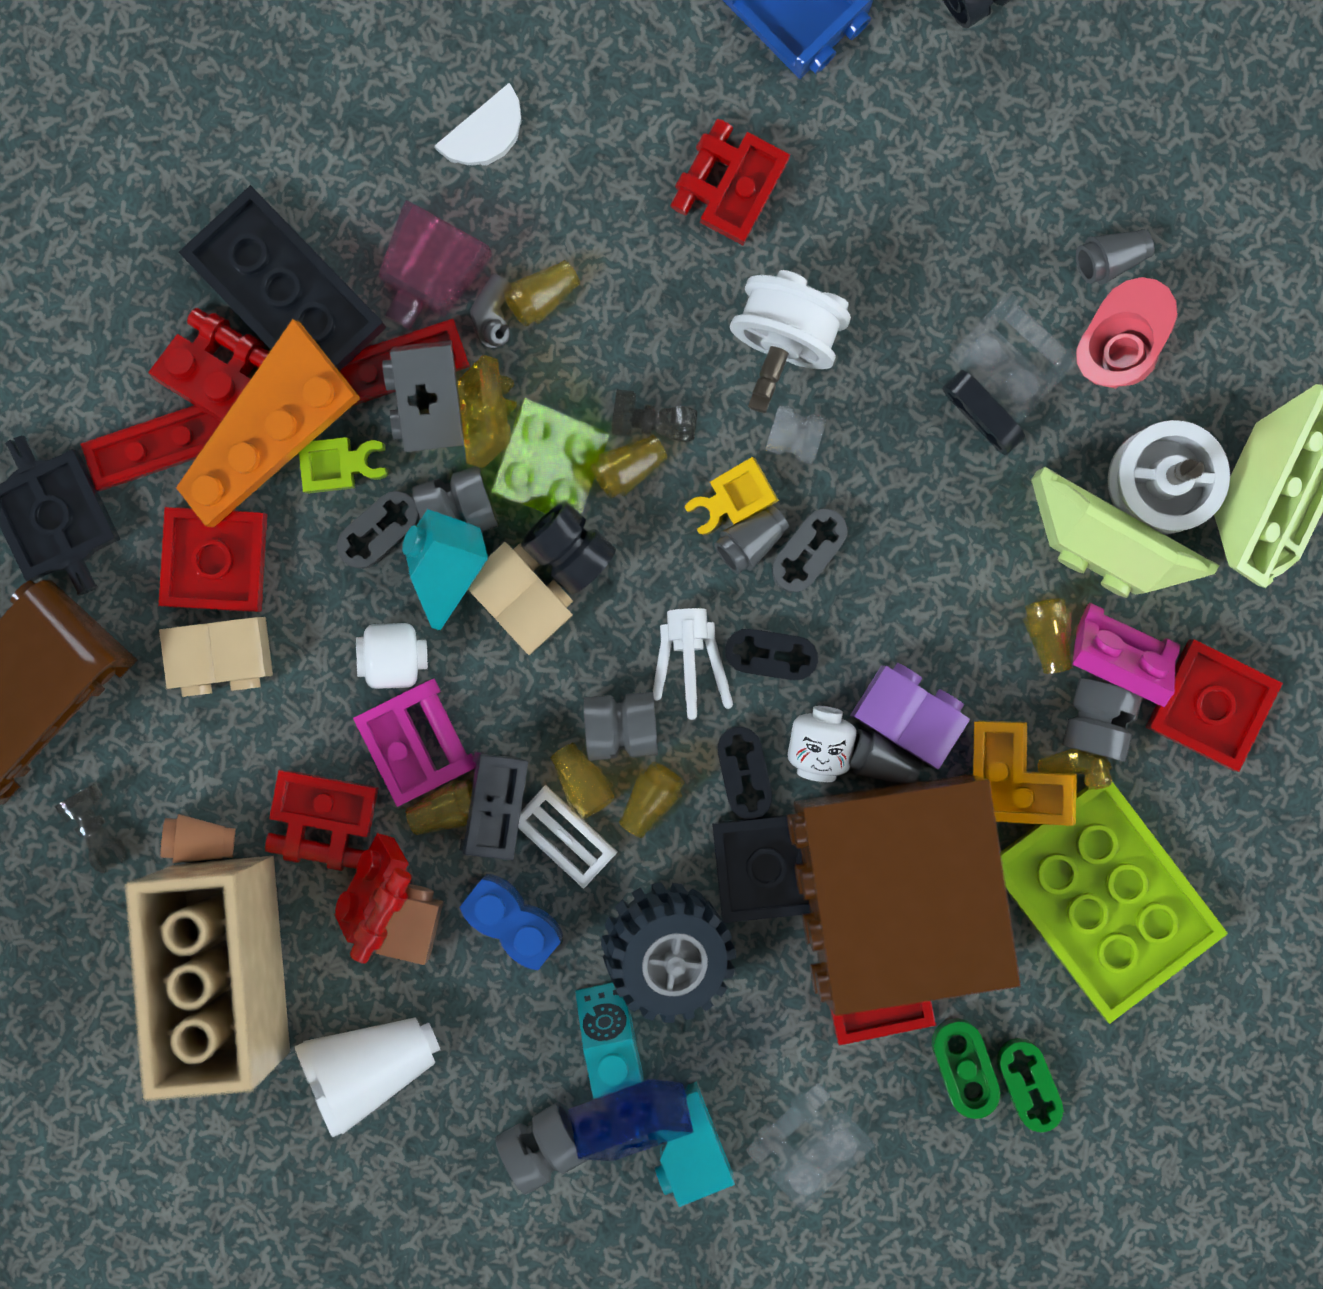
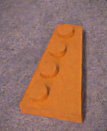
[176,319,361,527]

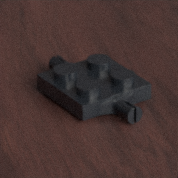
[0,435,120,596]

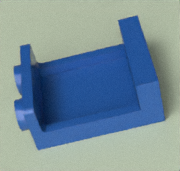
[723,0,873,79]

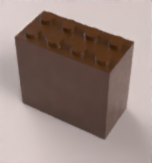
[787,774,1021,1016]

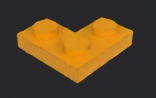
[973,721,1077,826]

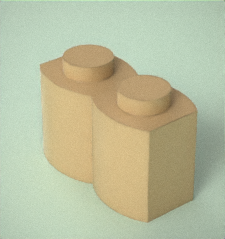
[468,542,573,655]
[159,617,273,697]

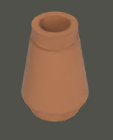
[161,814,236,863]

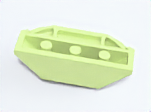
[1214,384,1323,588]
[1031,467,1219,598]

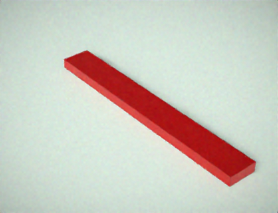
[81,318,470,491]

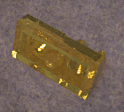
[458,355,517,468]

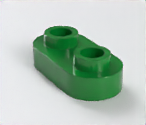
[931,1018,1000,1119]

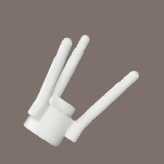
[653,608,733,720]

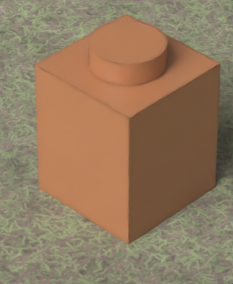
[376,884,444,965]

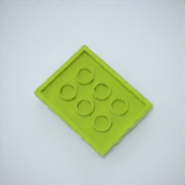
[1000,774,1228,1024]

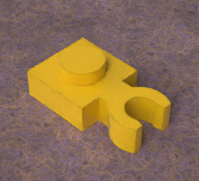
[685,457,779,535]

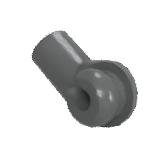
[470,273,513,348]

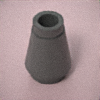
[1076,229,1154,285]
[714,505,789,574]
[849,729,922,785]

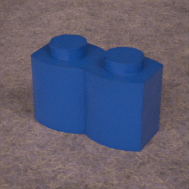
[460,874,563,970]

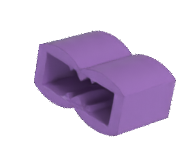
[850,663,970,770]

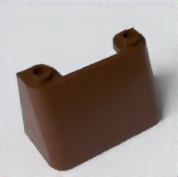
[0,580,137,805]

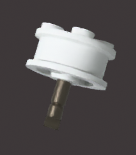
[730,270,851,413]
[1108,420,1230,535]

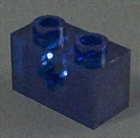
[569,1079,694,1161]

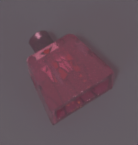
[379,200,493,331]

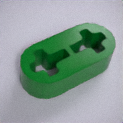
[997,1038,1064,1133]

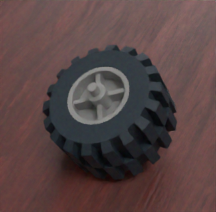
[601,882,736,1023]

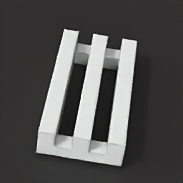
[518,785,618,889]

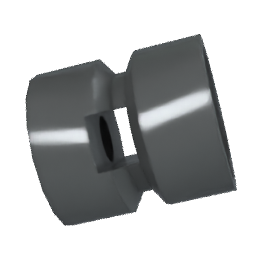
[412,465,499,532]
[1062,678,1143,762]
[584,692,658,761]
[495,1102,588,1195]

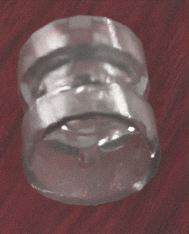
[765,404,827,465]

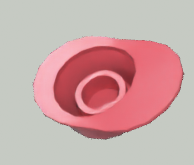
[1076,277,1177,389]

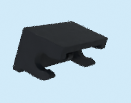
[459,751,528,860]

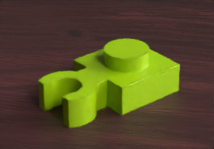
[299,437,389,494]

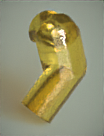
[1038,748,1113,790]

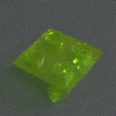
[490,398,610,514]

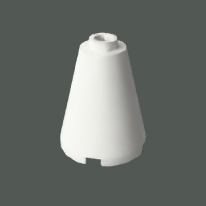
[294,1017,440,1138]

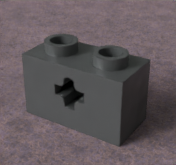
[383,340,465,452]

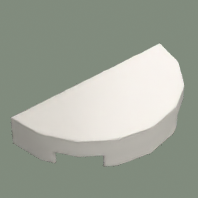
[435,83,521,165]

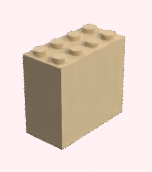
[126,856,290,1100]

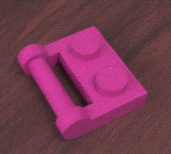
[1073,603,1181,707]
[353,678,476,807]

